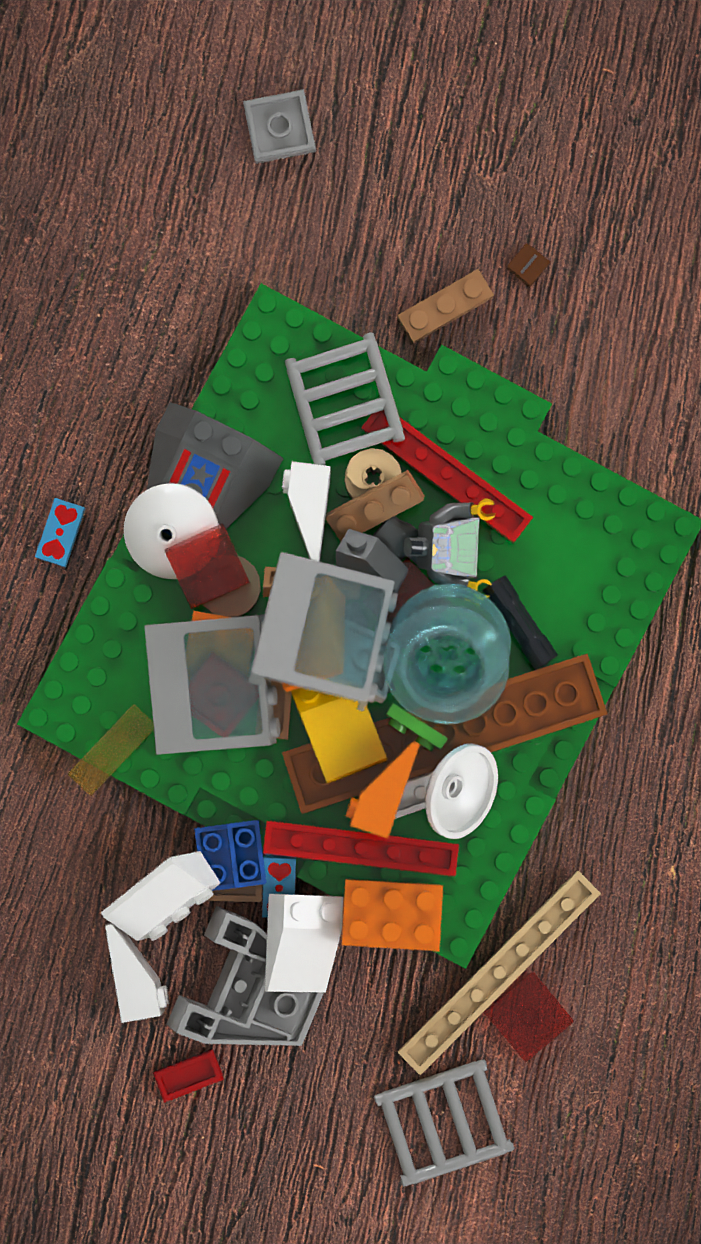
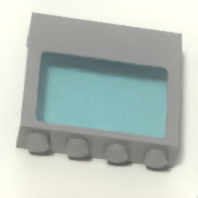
[248,552,398,711]
[145,614,280,754]

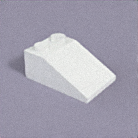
[282,462,331,562]
[265,894,343,992]
[105,923,169,1023]

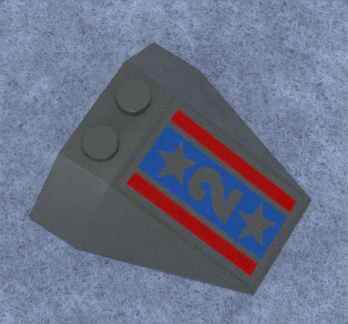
[147,402,283,540]

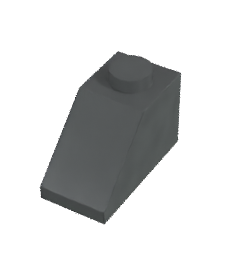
[336,529,408,593]

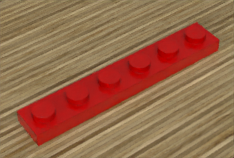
[361,410,533,544]
[263,821,459,877]

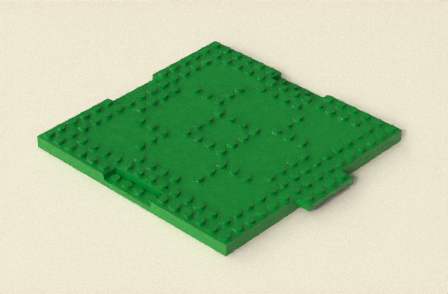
[17,283,701,969]

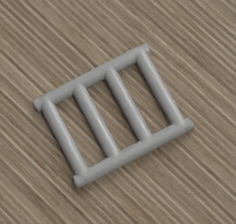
[285,332,405,466]
[374,1059,514,1187]

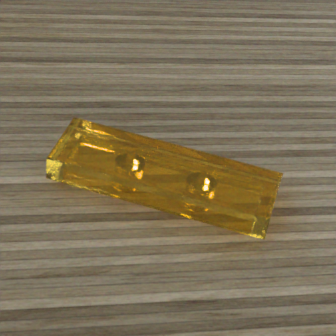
[68,704,154,796]

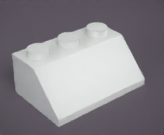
[101,851,220,941]

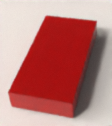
[153,1049,224,1103]

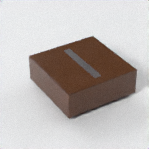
[506,243,551,288]

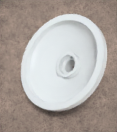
[124,483,219,579]
[426,744,498,839]

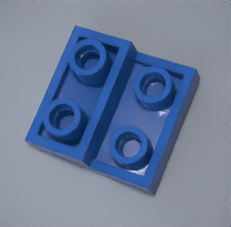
[194,820,267,891]

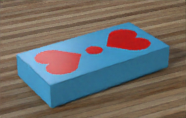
[35,498,86,568]
[262,854,296,918]

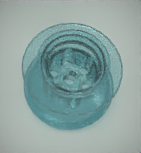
[384,584,511,724]

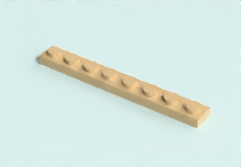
[397,870,601,1075]

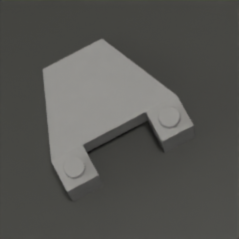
[166,906,324,1046]

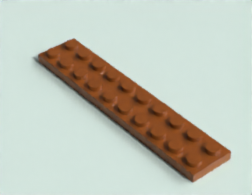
[282,653,608,814]

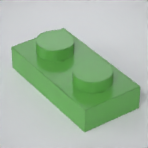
[386,703,448,752]

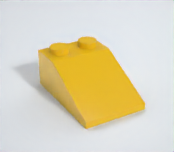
[291,679,387,784]

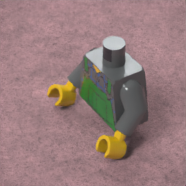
[403,498,495,599]

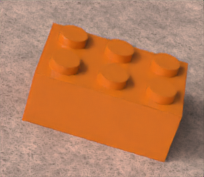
[342,879,443,951]

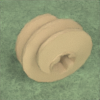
[345,448,402,499]

